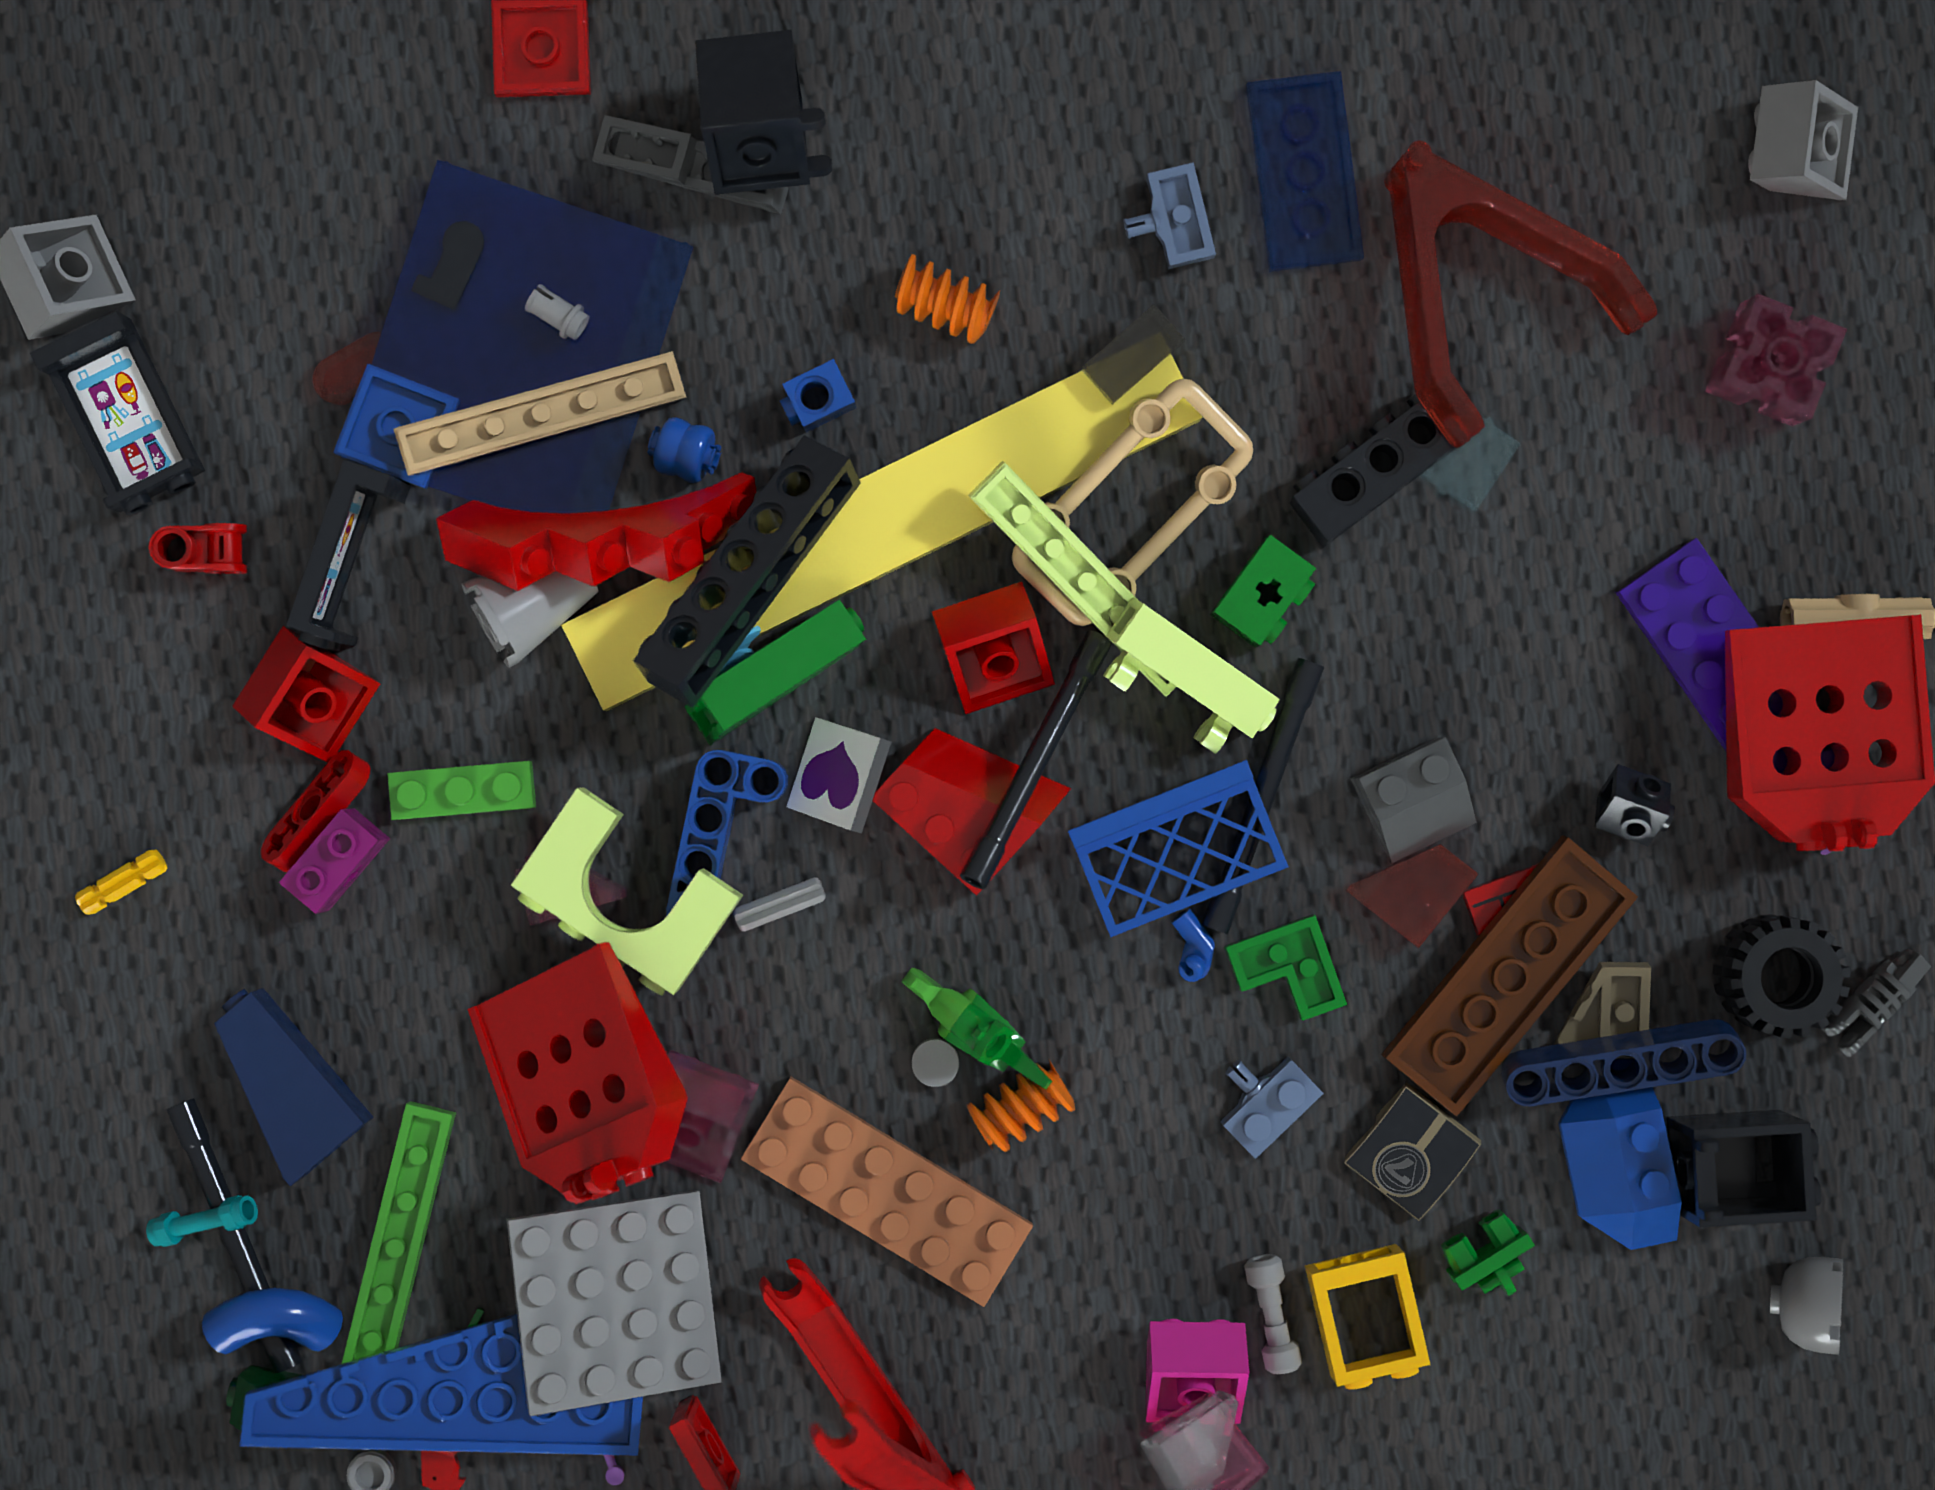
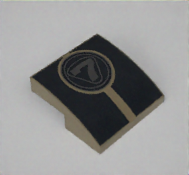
[1344,1082,1481,1221]

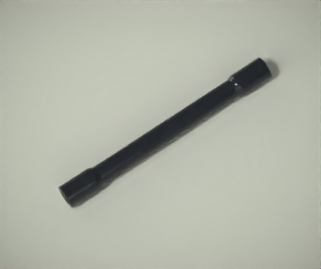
[960,630,1112,889]
[1202,658,1325,934]
[166,1098,303,1374]

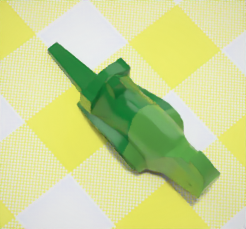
[901,968,1052,1089]

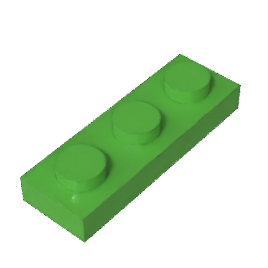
[387,761,536,820]

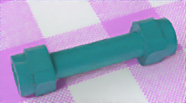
[146,1195,258,1247]

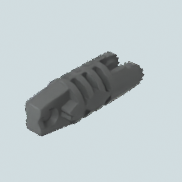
[1822,949,1931,1057]

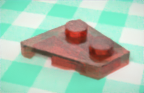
[1346,844,1478,949]

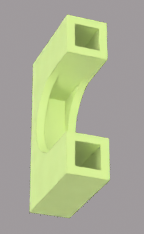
[511,787,743,996]

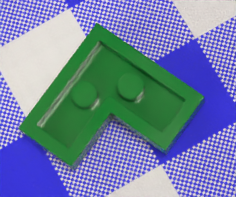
[1224,914,1347,1021]

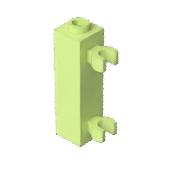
[1103,597,1280,754]

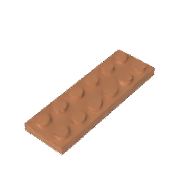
[741,1076,1033,1307]

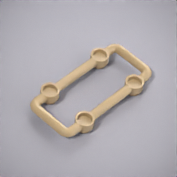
[1012,379,1253,626]

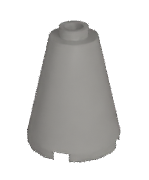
[462,571,599,668]

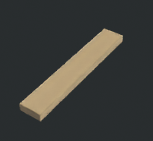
[393,351,686,476]

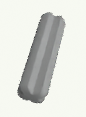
[733,877,826,932]

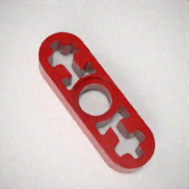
[261,750,370,872]

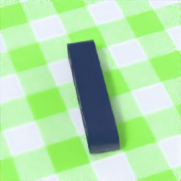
[1501,1019,1746,1106]

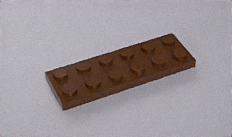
[1381,835,1638,1117]

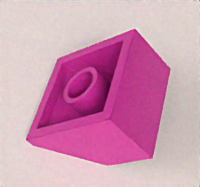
[1146,1319,1249,1424]

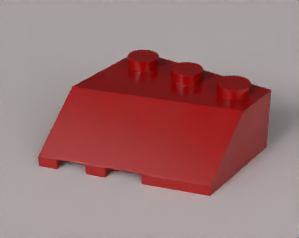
[873,728,1072,896]

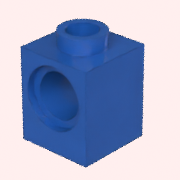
[779,359,856,433]

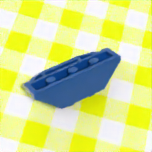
[1558,1059,1682,1250]

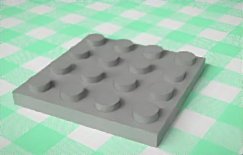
[506,1190,722,1416]

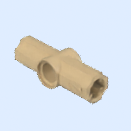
[1780,594,1935,639]

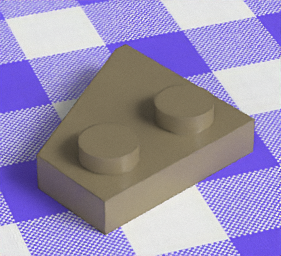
[1553,962,1651,1059]

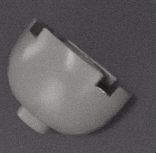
[1770,1257,1843,1355]

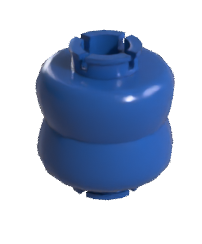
[648,417,721,483]

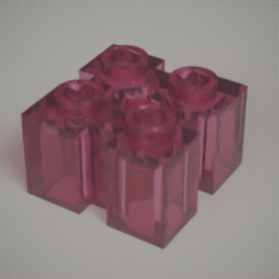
[1705,294,1847,426]

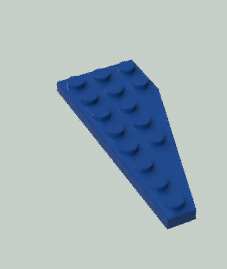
[240,1314,643,1456]

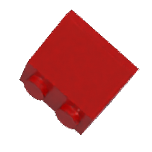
[932,581,1055,714]
[232,626,380,763]

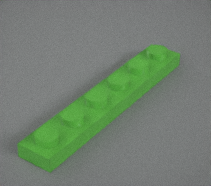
[342,1101,456,1364]

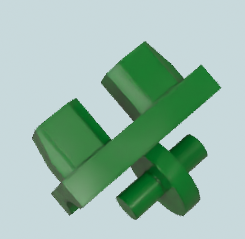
[1441,1209,1535,1296]

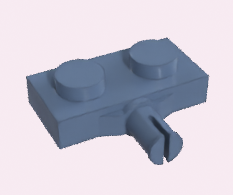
[1123,162,1216,269]
[1220,1057,1324,1159]

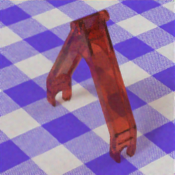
[1384,140,1657,448]

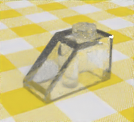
[1140,1390,1238,1490]

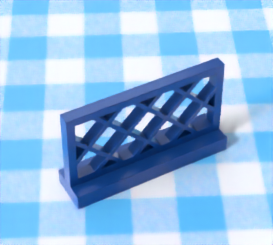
[1068,760,1289,937]

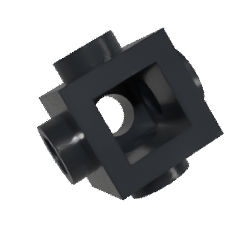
[1595,764,1675,847]

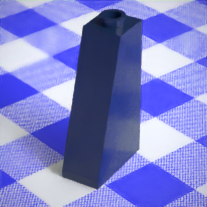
[214,988,374,1186]

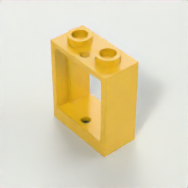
[1305,1244,1431,1389]

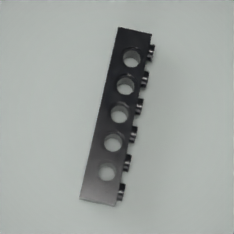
[633,435,861,708]

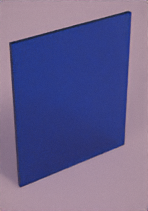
[341,160,694,513]

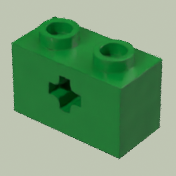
[1209,535,1316,648]

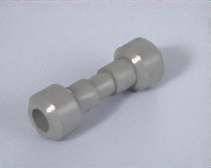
[1244,1254,1302,1374]

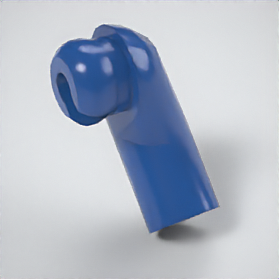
[1171,908,1215,982]

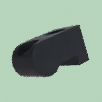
[411,221,489,316]

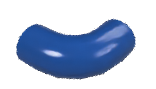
[202,1288,343,1354]

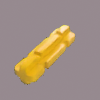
[75,850,167,915]

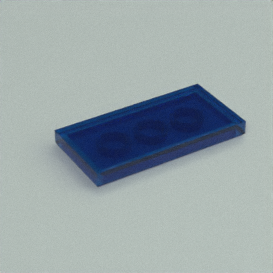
[1246,71,1364,272]

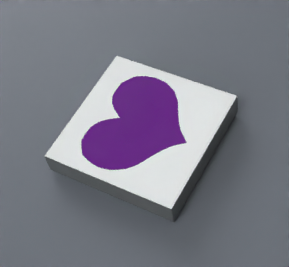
[786,717,891,834]

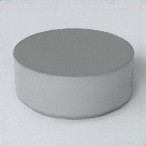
[912,1038,959,1087]
[346,1449,397,1490]

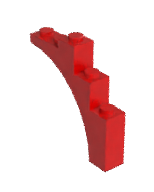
[436,472,756,591]

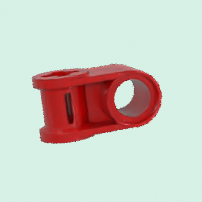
[148,523,247,574]

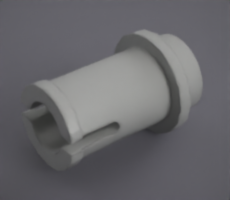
[525,284,590,340]

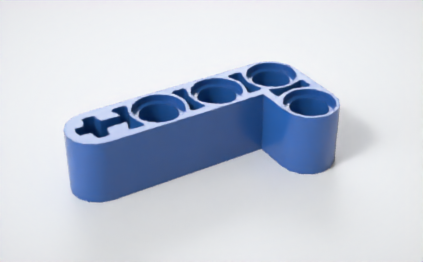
[666,750,788,917]

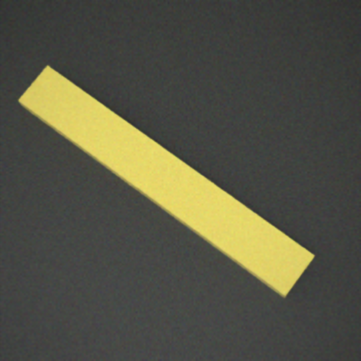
[561,332,1202,711]

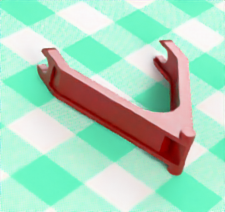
[759,1258,976,1490]

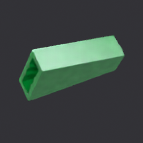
[684,599,866,746]

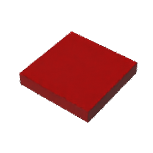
[491,0,591,97]
[669,1395,741,1490]

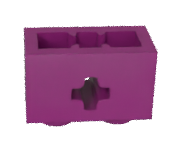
[279,808,390,914]

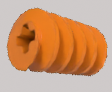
[895,254,1001,344]
[967,1059,1075,1152]

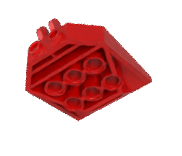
[1725,614,1935,851]
[467,942,688,1204]

